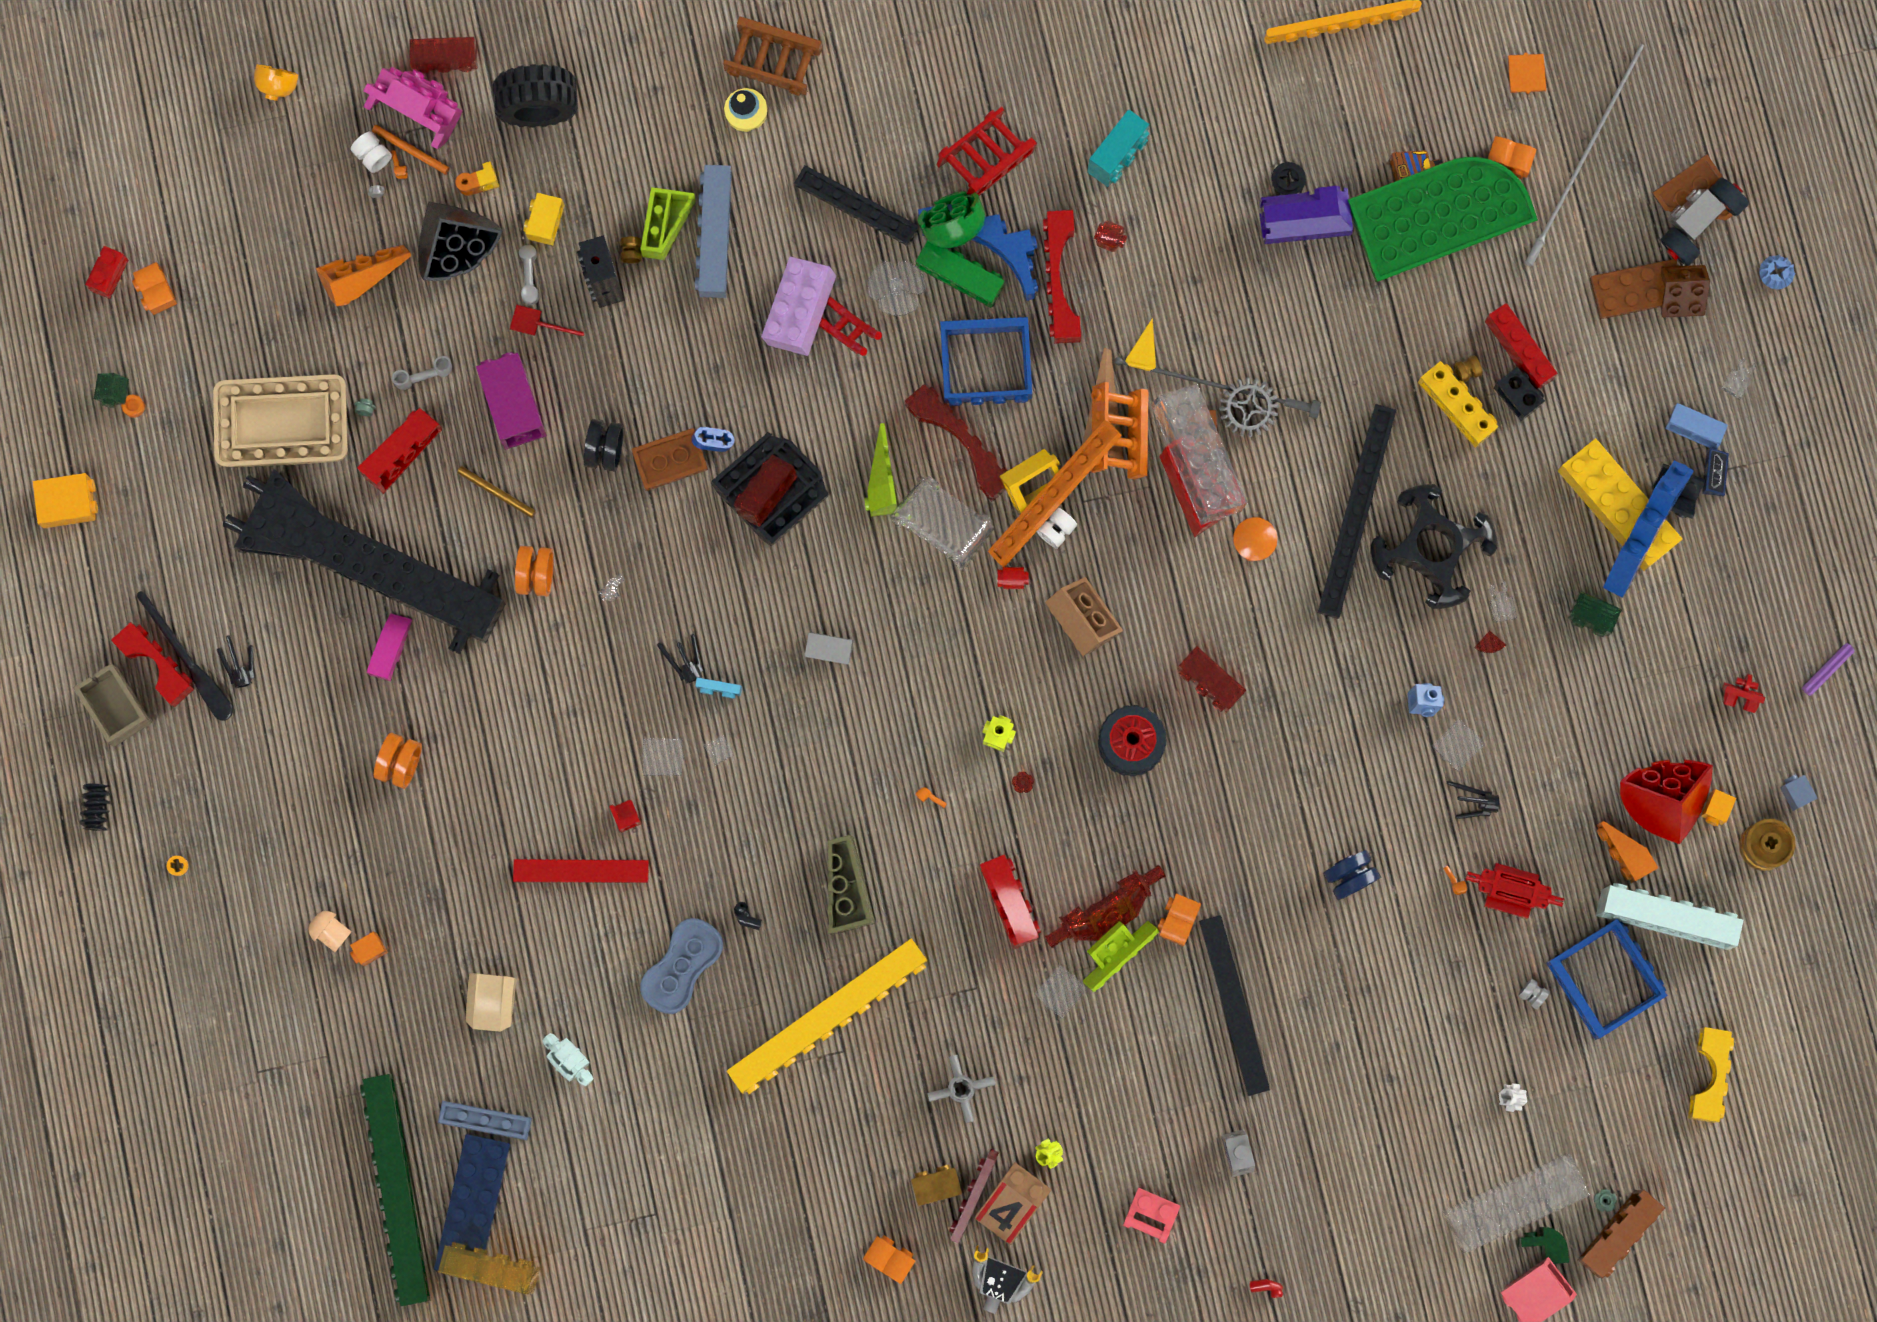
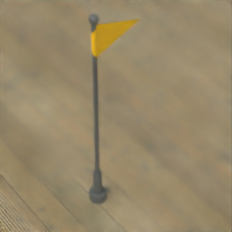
[1114,318,1321,419]

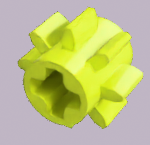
[1035,1138,1063,1169]

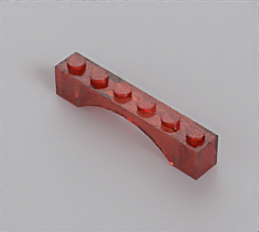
[904,384,1008,502]

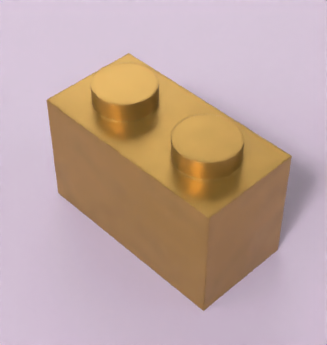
[911,1165,962,1206]

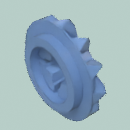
[1759,254,1795,289]

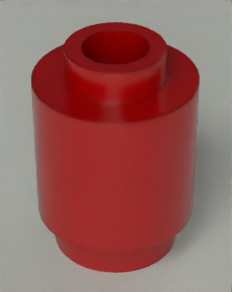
[997,567,1029,589]

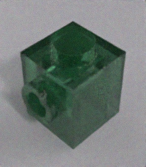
[93,373,129,408]

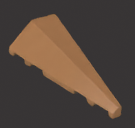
[1082,348,1123,459]

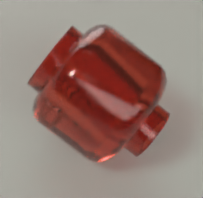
[1094,220,1128,253]

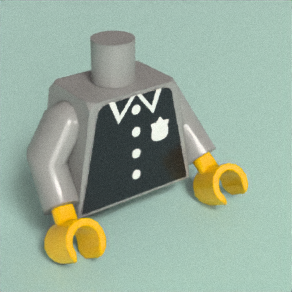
[972,1245,1043,1314]

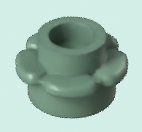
[354,398,376,416]
[1594,1189,1617,1212]

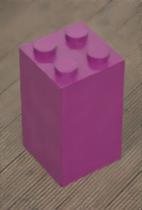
[476,352,547,450]

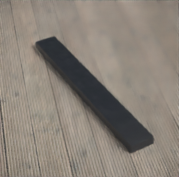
[1199,915,1270,1096]

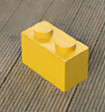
[523,193,565,246]

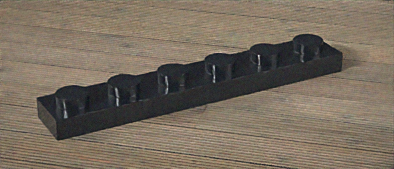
[794,165,919,246]

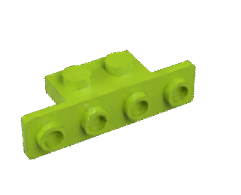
[1082,921,1159,992]

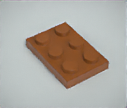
[631,428,708,491]

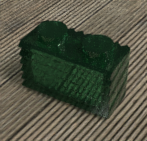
[1568,591,1622,637]

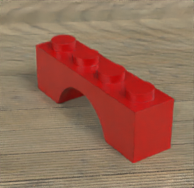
[111,622,194,707]

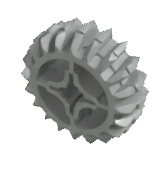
[1219,377,1279,437]

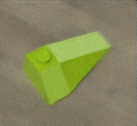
[864,423,897,517]

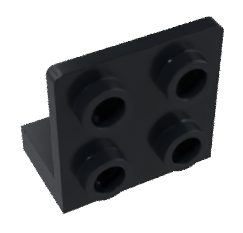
[1652,463,1705,519]

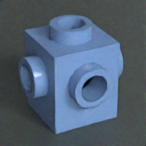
[1407,683,1444,717]

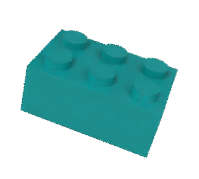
[1087,109,1150,187]

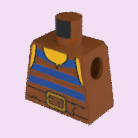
[1389,150,1443,181]

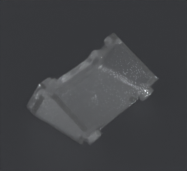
[891,476,994,572]

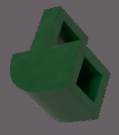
[1517,1227,1569,1264]

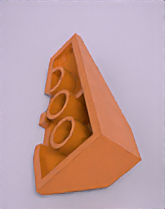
[316,245,411,306]

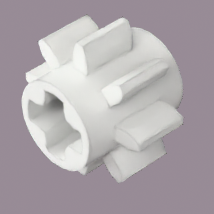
[1499,1083,1527,1112]

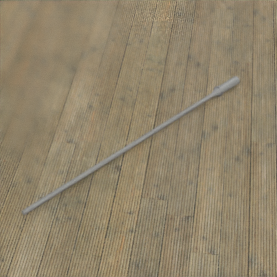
[1524,44,1644,267]

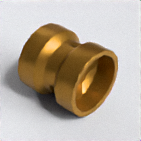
[620,236,642,264]
[1453,355,1483,383]

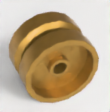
[1739,819,1796,871]

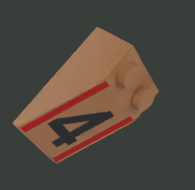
[974,1162,1052,1246]

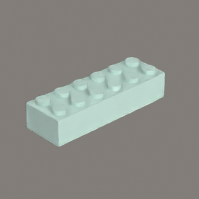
[1596,883,1744,950]

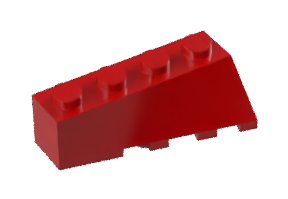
[979,854,1041,950]

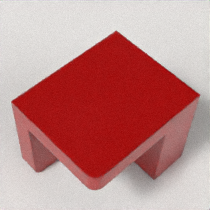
[609,800,642,833]

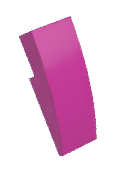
[366,613,412,682]

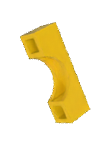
[1688,1027,1734,1123]

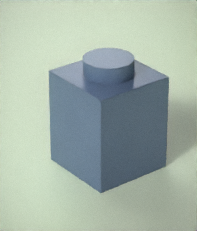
[1780,774,1818,811]

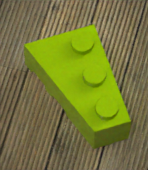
[640,187,696,260]

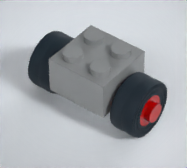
[1660,177,1749,266]

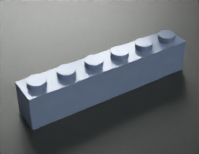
[695,165,732,298]

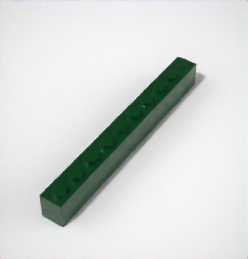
[360,1074,431,1307]

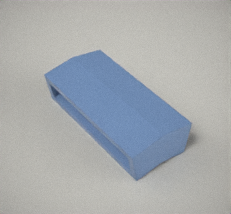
[1665,403,1728,449]

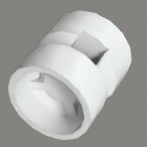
[351,131,392,173]
[1036,507,1077,549]

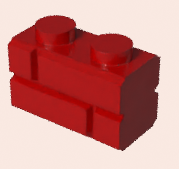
[85,246,129,299]

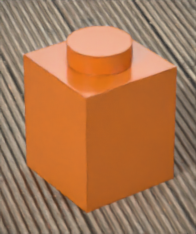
[350,931,388,966]

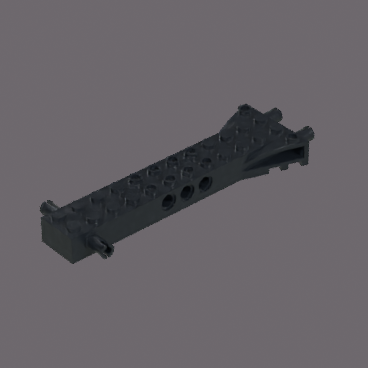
[223,469,506,655]

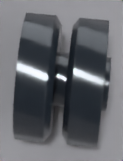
[584,419,624,472]

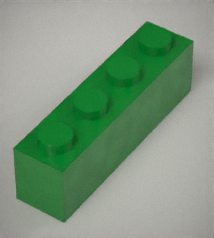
[915,240,1005,309]

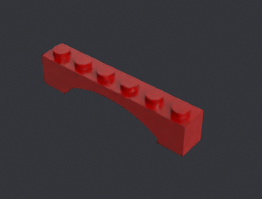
[1043,210,1081,344]

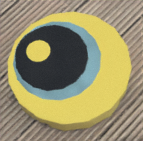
[724,88,768,132]

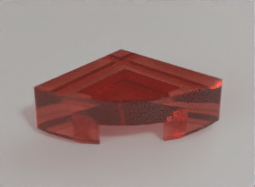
[1474,630,1506,653]

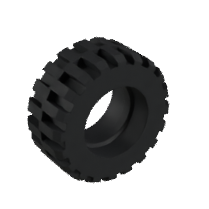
[493,64,578,128]

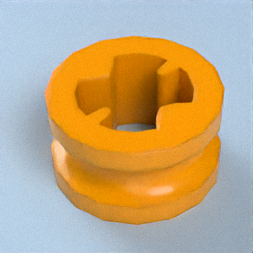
[167,855,188,876]

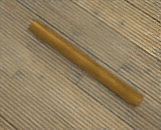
[457,466,536,518]

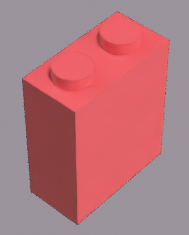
[1501,1257,1577,1322]

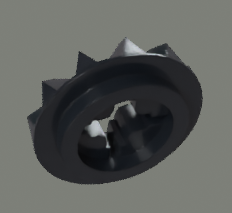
[1271,162,1306,195]

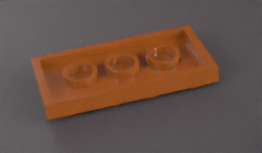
[1590,259,1678,320]

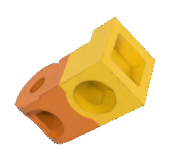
[455,161,499,196]

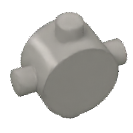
[368,185,385,198]

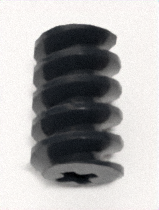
[79,783,111,831]

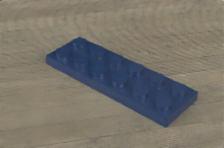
[434,1134,511,1279]

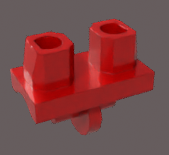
[1722,674,1766,713]

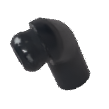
[734,902,762,930]

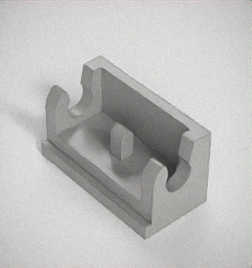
[805,632,854,665]

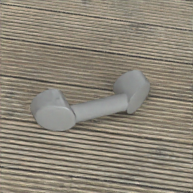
[519,245,540,305]
[392,356,452,390]

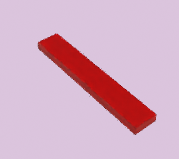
[513,859,649,883]

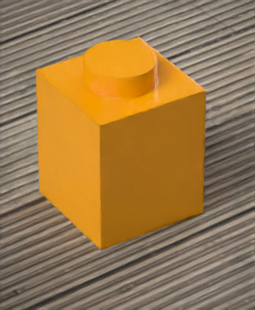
[1701,789,1736,826]

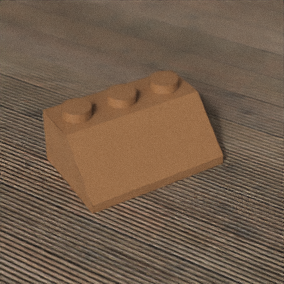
[1045,577,1123,656]

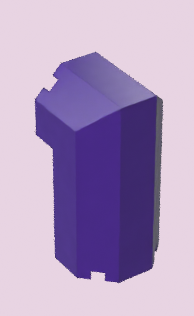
[1259,186,1353,244]

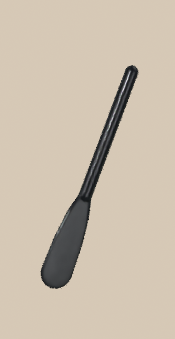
[137,591,233,721]

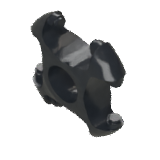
[1370,484,1497,609]

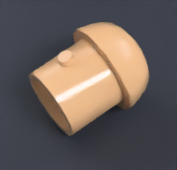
[308,911,352,952]

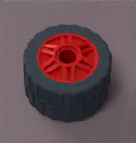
[1098,705,1167,777]

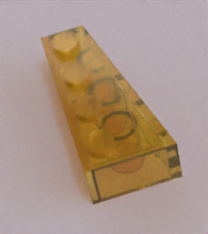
[438,1242,540,1295]

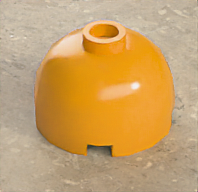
[254,64,299,101]

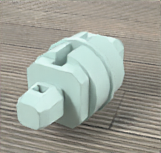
[542,1033,593,1086]

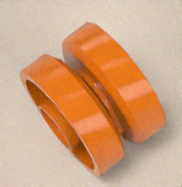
[515,546,554,597]
[373,733,422,789]

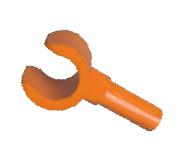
[390,150,408,179]
[915,787,947,808]
[1443,866,1467,895]

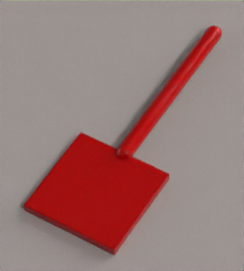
[509,305,584,336]

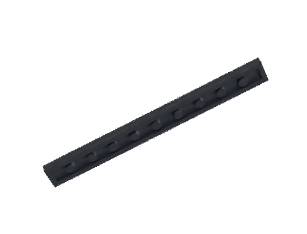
[1317,404,1397,619]

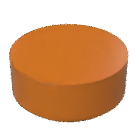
[121,394,145,418]

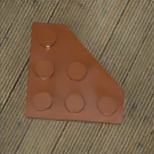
[1652,154,1733,221]

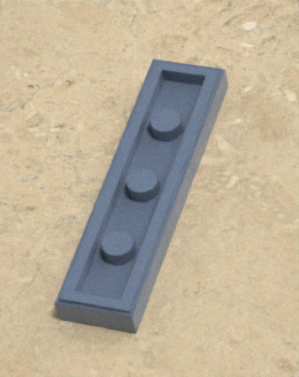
[438,1101,532,1140]

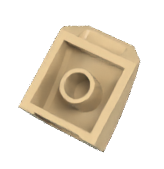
[466,973,517,1032]

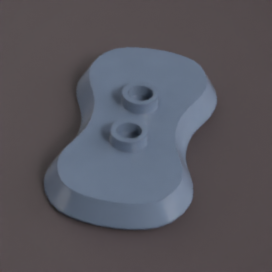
[640,918,723,1014]

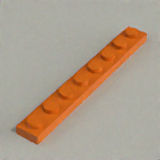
[988,420,1122,567]

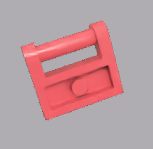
[1123,1188,1180,1244]

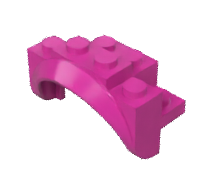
[363,67,463,149]

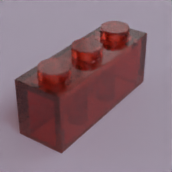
[409,37,478,74]
[734,455,798,527]
[1177,646,1247,713]

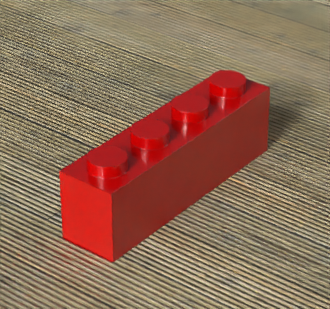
[1485,303,1558,389]

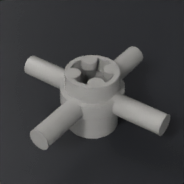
[927,1055,996,1123]

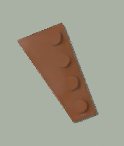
[1577,1189,1665,1278]

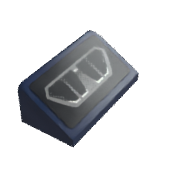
[1702,448,1729,497]

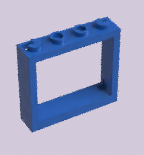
[940,317,1032,406]
[1546,919,1668,1040]

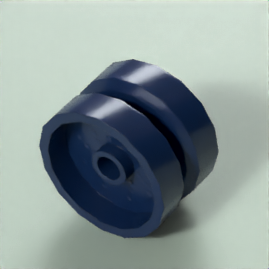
[1323,850,1382,901]

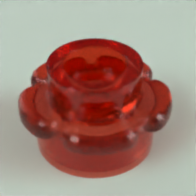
[1012,772,1034,793]

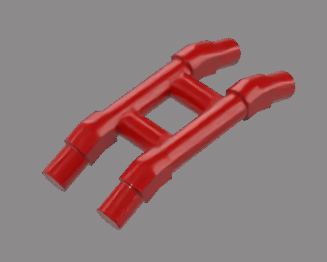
[819,297,882,356]

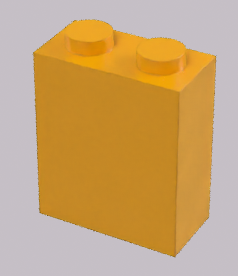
[33,473,98,528]

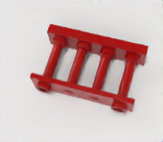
[936,107,1037,196]

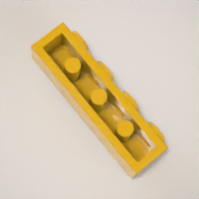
[1418,361,1499,448]

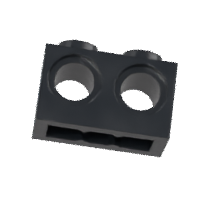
[1494,367,1545,421]

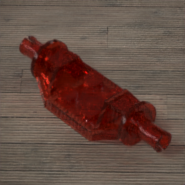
[1044,865,1166,948]

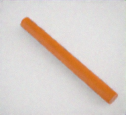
[372,124,450,175]

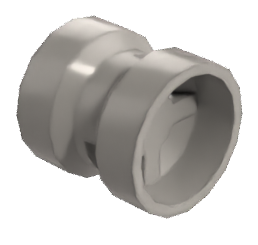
[1518,978,1550,1010]

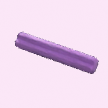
[1802,643,1855,696]

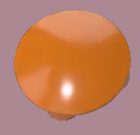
[1233,517,1278,561]

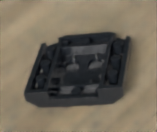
[711,432,828,546]

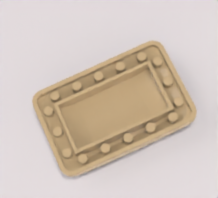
[213,375,348,467]

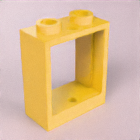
[1000,448,1060,514]

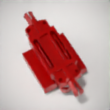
[1465,863,1564,919]

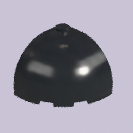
[418,201,502,281]

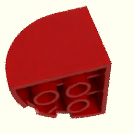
[1620,759,1713,844]

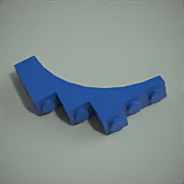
[918,204,1038,301]
[1603,460,1694,598]

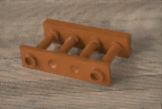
[723,16,822,96]

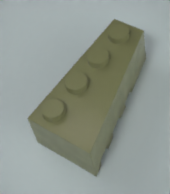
[828,835,875,935]

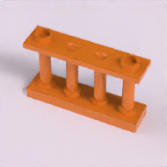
[1091,382,1148,480]

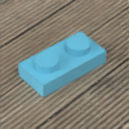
[695,678,742,699]

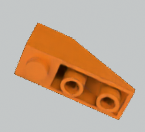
[1597,821,1658,883]

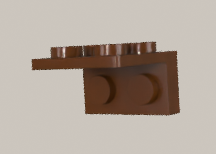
[1661,265,1710,318]

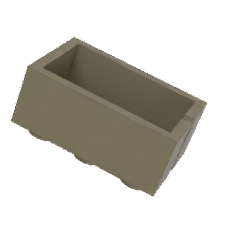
[73,663,152,747]

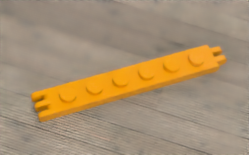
[1264,0,1422,44]

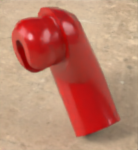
[1249,1279,1283,1298]

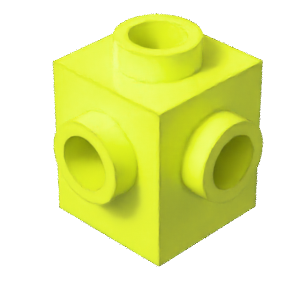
[982,715,1016,752]

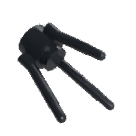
[657,634,704,684]
[217,635,255,688]
[1446,781,1499,819]

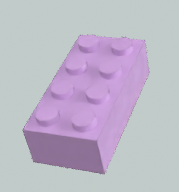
[761,257,836,356]

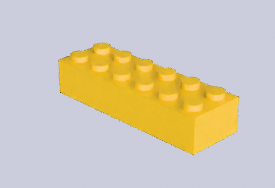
[1558,438,1682,571]

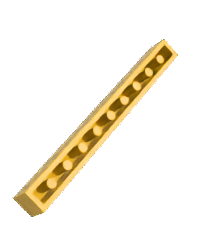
[727,938,927,1095]

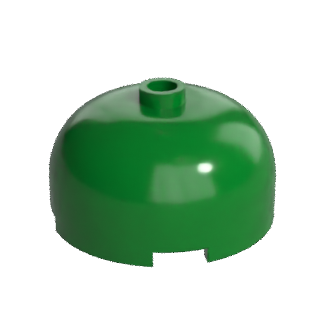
[918,191,985,248]

